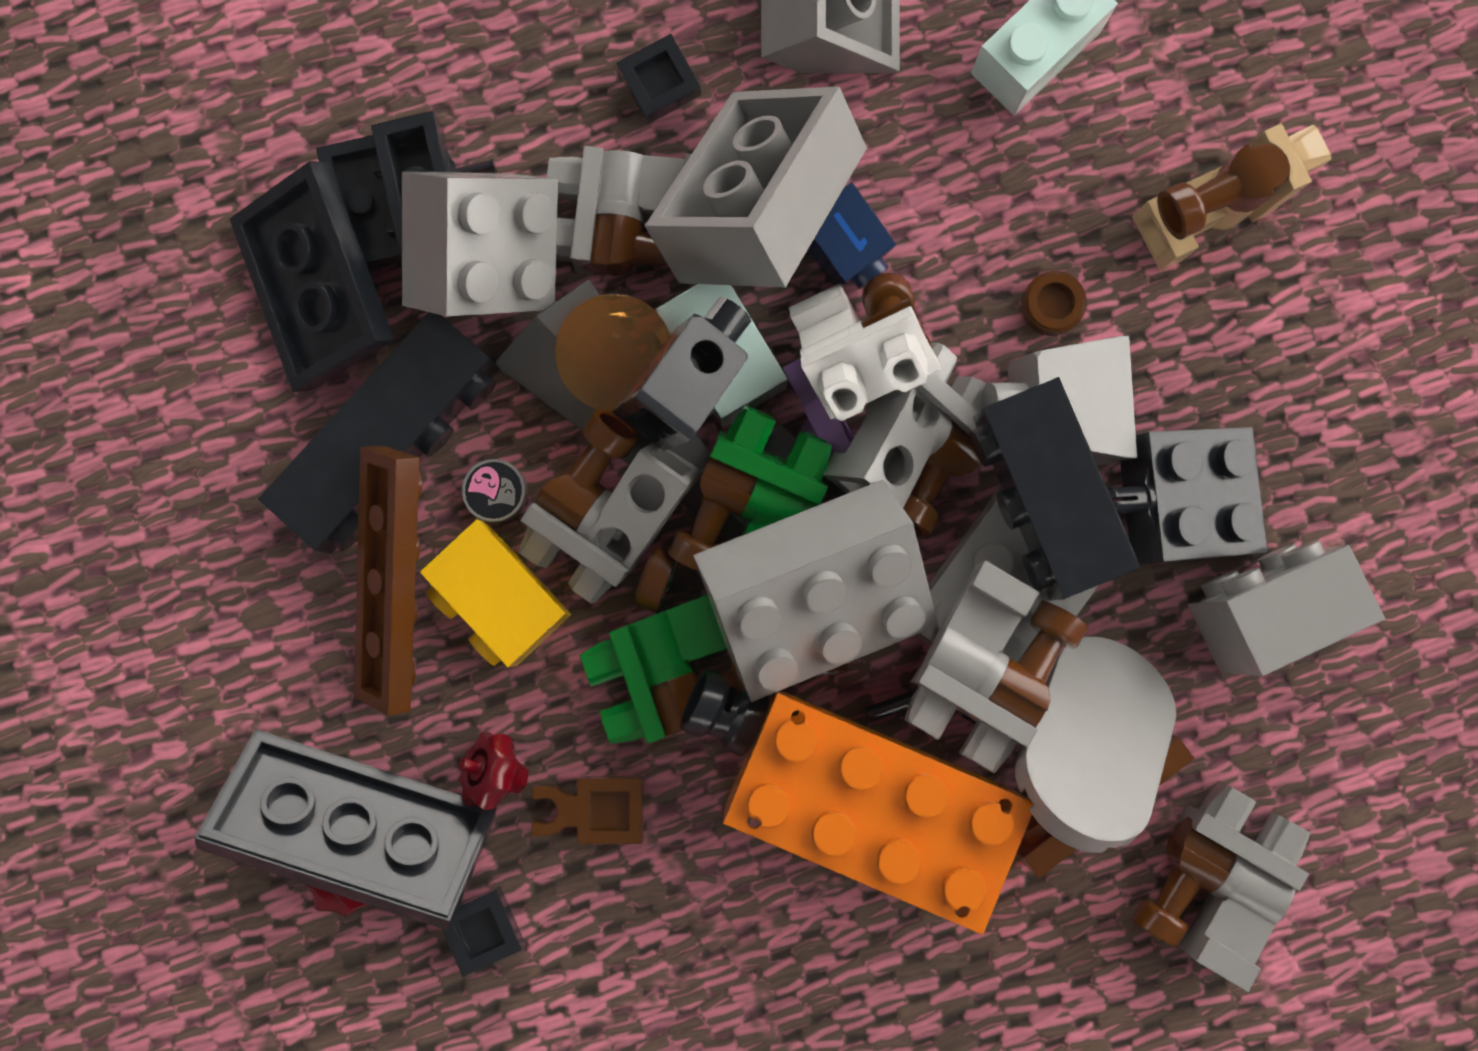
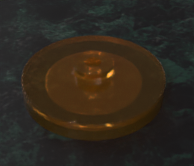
[555,294,670,412]

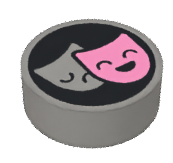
[462,459,528,523]

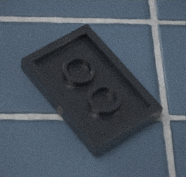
[229,161,395,392]

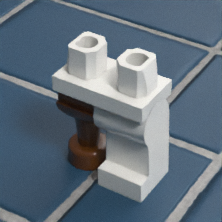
[789,273,940,421]

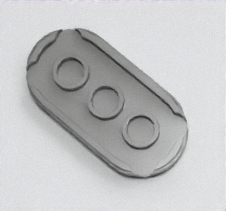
[1015,637,1176,853]

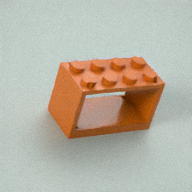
[723,690,1033,935]

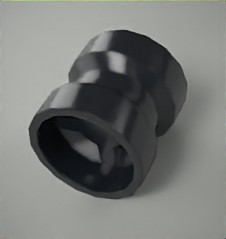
[680,668,769,757]

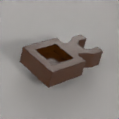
[532,776,644,844]

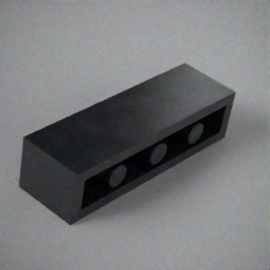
[258,312,499,554]

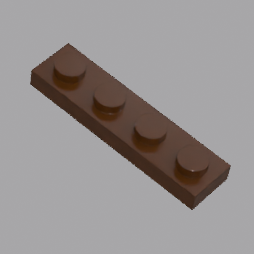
[354,446,422,716]

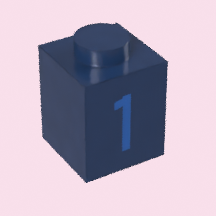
[808,182,897,290]

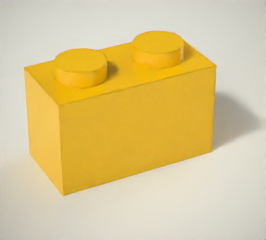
[420,519,572,667]

